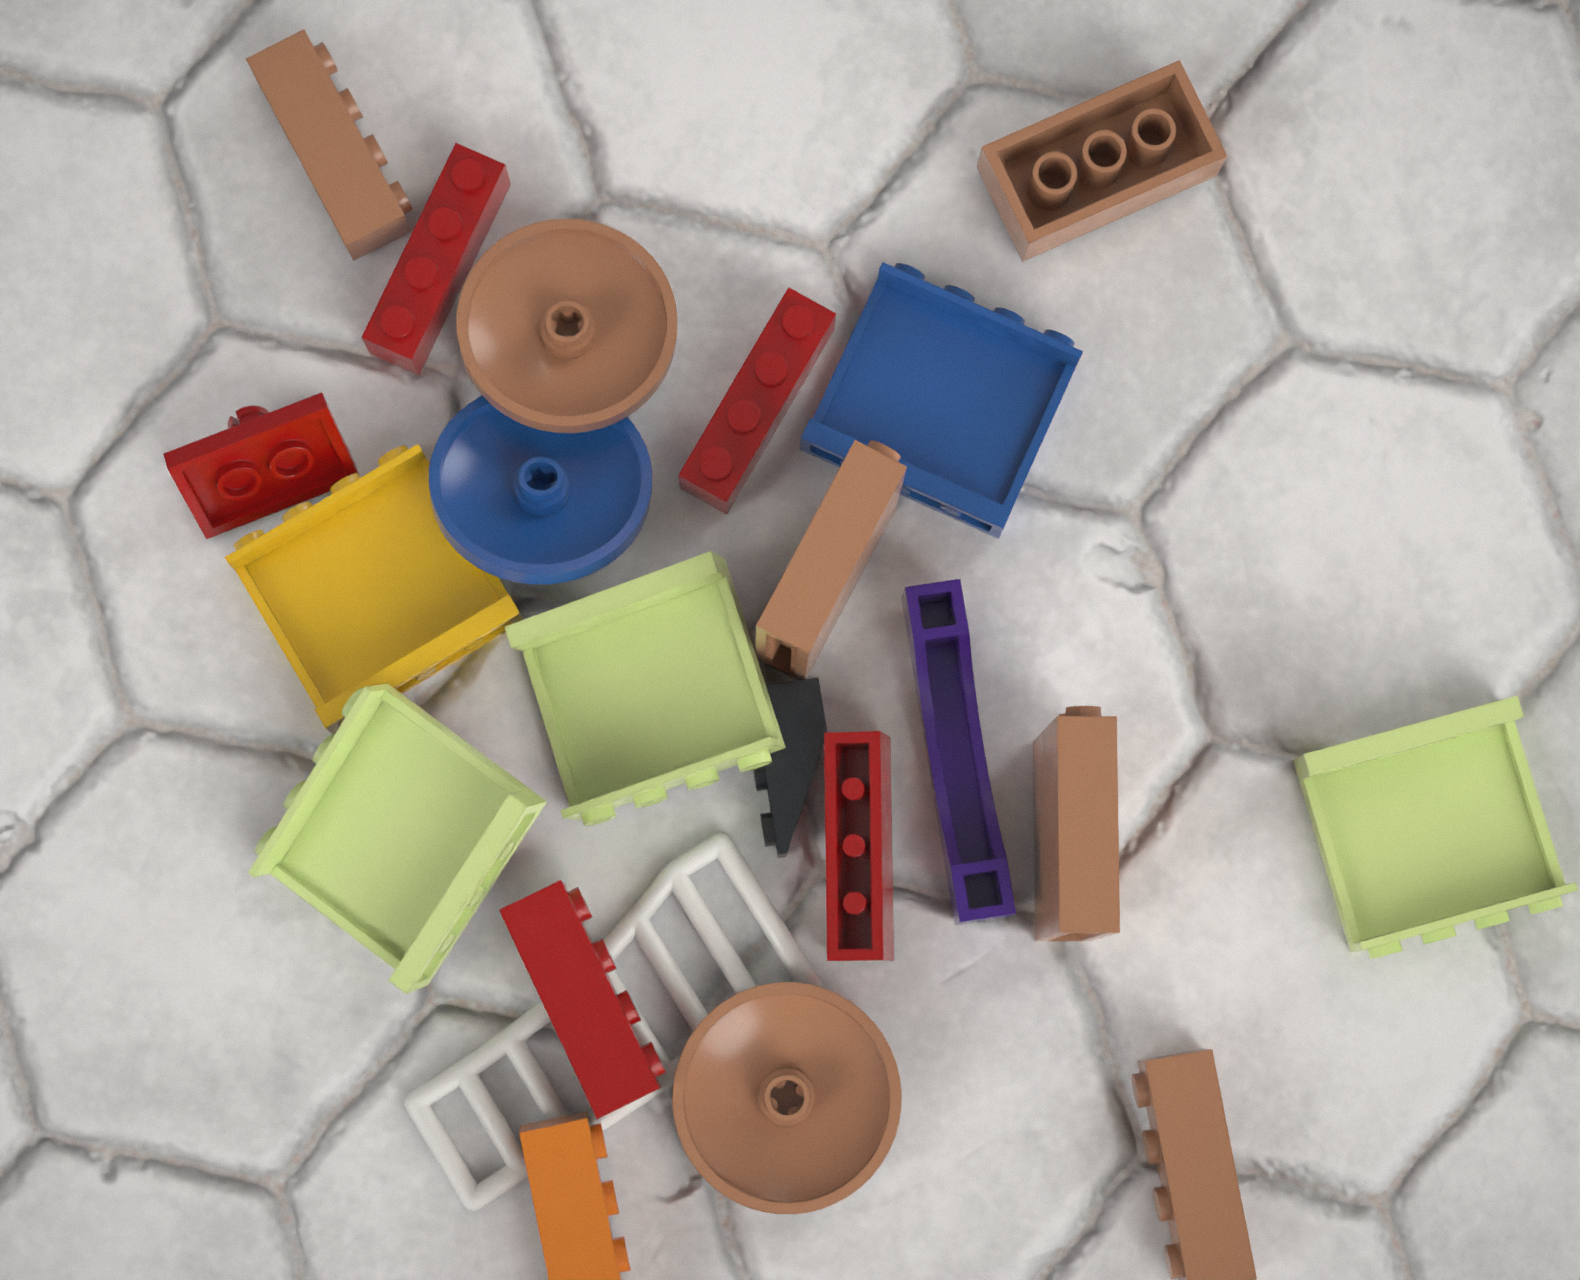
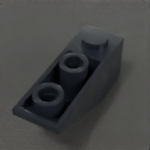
[753,677,827,858]

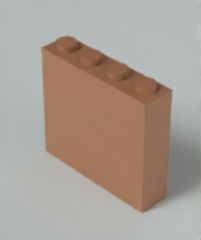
[755,440,907,680]
[1033,706,1120,941]

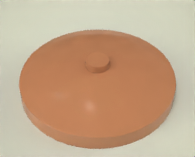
[456,219,678,433]
[672,982,902,1214]

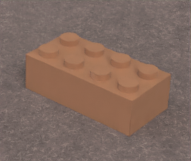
[977,60,1227,262]

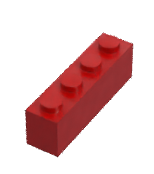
[361,143,511,375]
[678,287,836,515]
[824,731,894,961]
[499,880,666,1119]

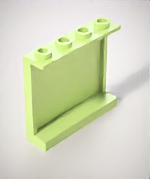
[505,551,786,826]
[248,684,547,994]
[1293,696,1578,959]

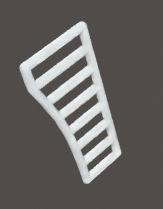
[403,832,821,1211]

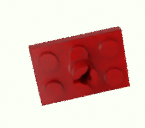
[163,392,360,539]

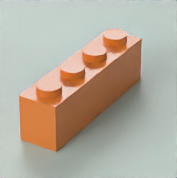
[519,1111,631,1280]

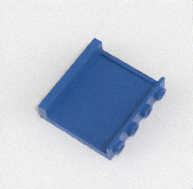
[800,262,1083,539]

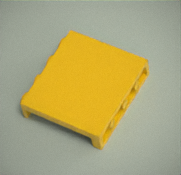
[224,444,524,734]

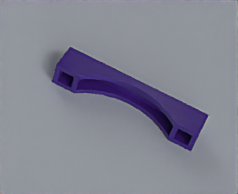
[901,579,1016,925]

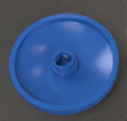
[429,396,652,585]

